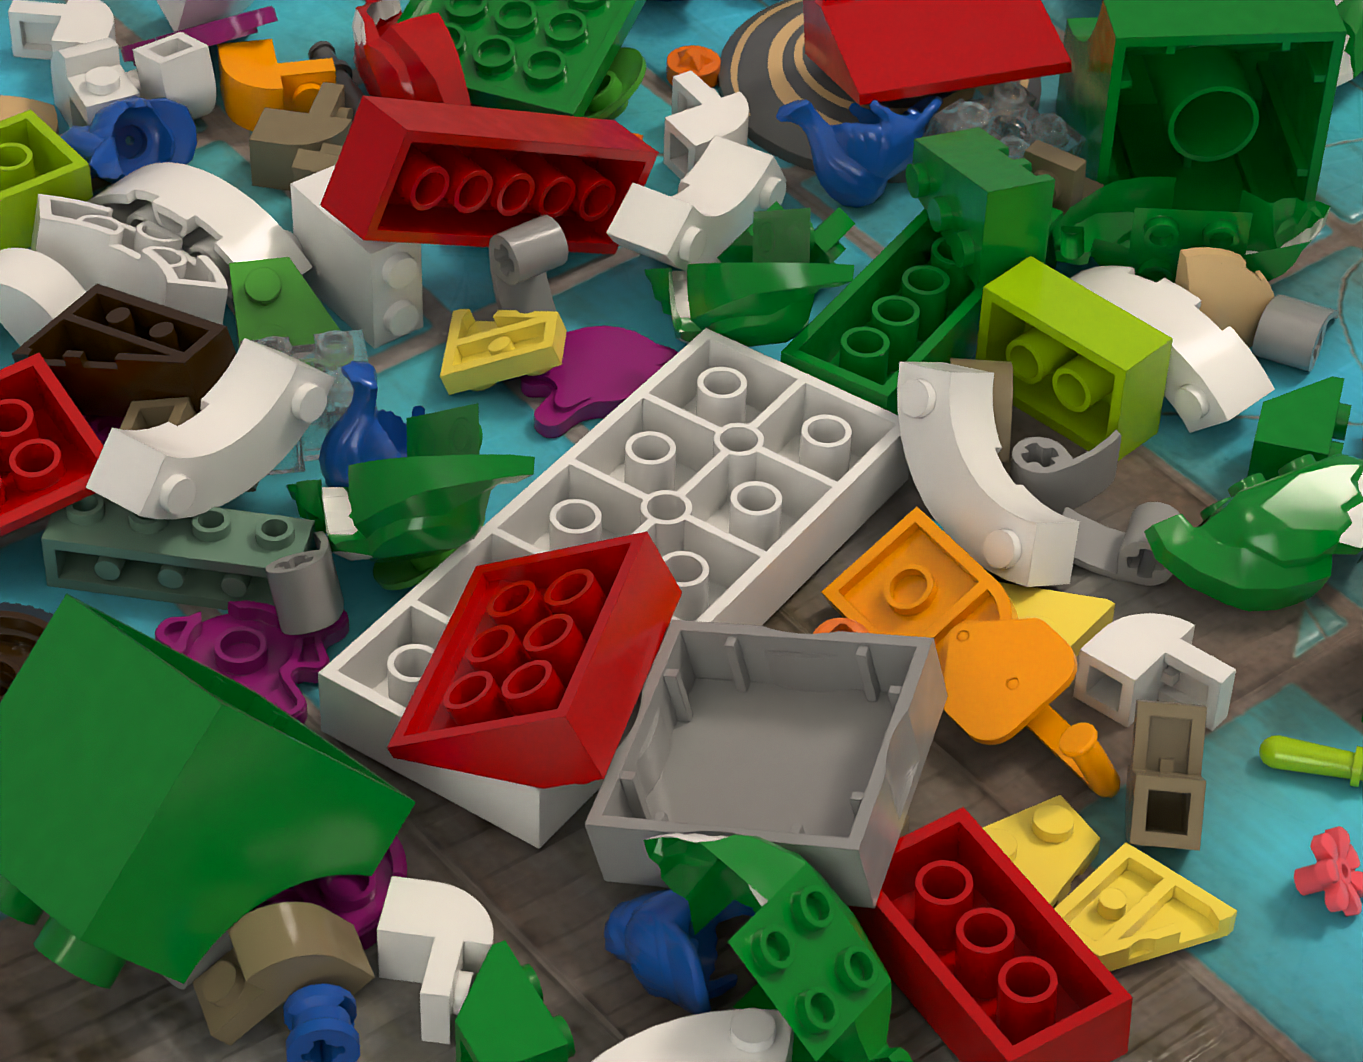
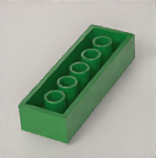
[780,207,1063,415]

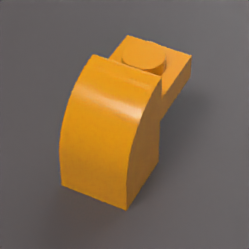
[217,39,336,131]

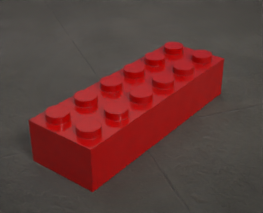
[320,95,659,254]

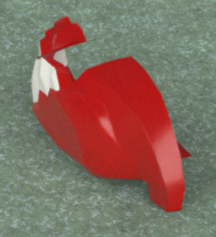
[352,0,487,108]

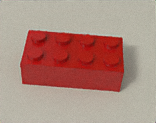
[847,807,1133,1062]

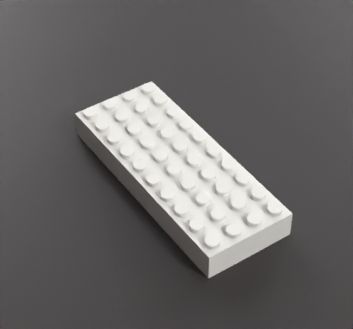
[318,328,909,849]

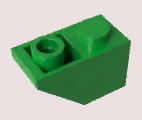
[1247,376,1352,481]
[455,940,575,1062]

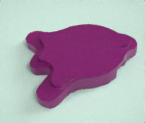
[121,6,278,66]
[521,326,678,438]
[155,600,349,724]

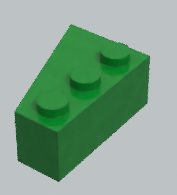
[906,127,1056,289]

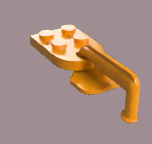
[821,506,1120,798]

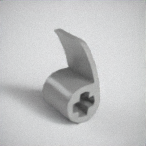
[489,215,569,313]
[1252,294,1339,372]
[1009,430,1121,514]
[1063,502,1180,586]
[265,531,344,635]

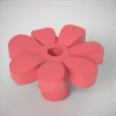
[1294,826,1363,917]

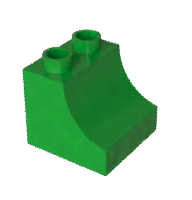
[1055,0,1347,212]
[0,594,416,989]

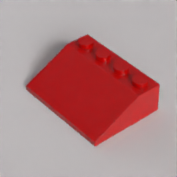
[803,0,1072,105]
[0,353,104,537]
[387,531,682,789]

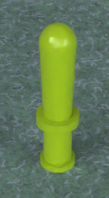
[1259,735,1363,788]

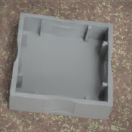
[585,620,948,908]

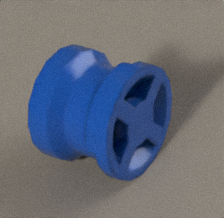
[283,983,360,1062]

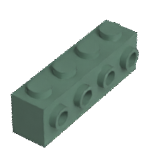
[41,493,316,610]

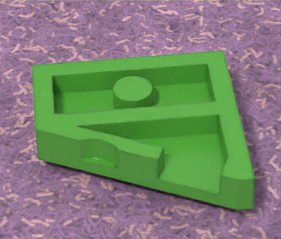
[229,257,359,375]

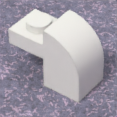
[8,0,116,60]
[126,32,216,120]
[51,37,140,128]
[663,70,749,180]
[0,248,86,346]
[1073,613,1236,731]
[377,876,493,1044]

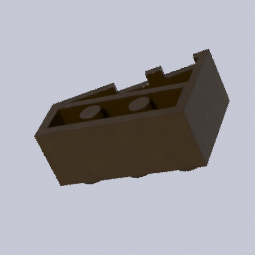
[12,283,236,417]

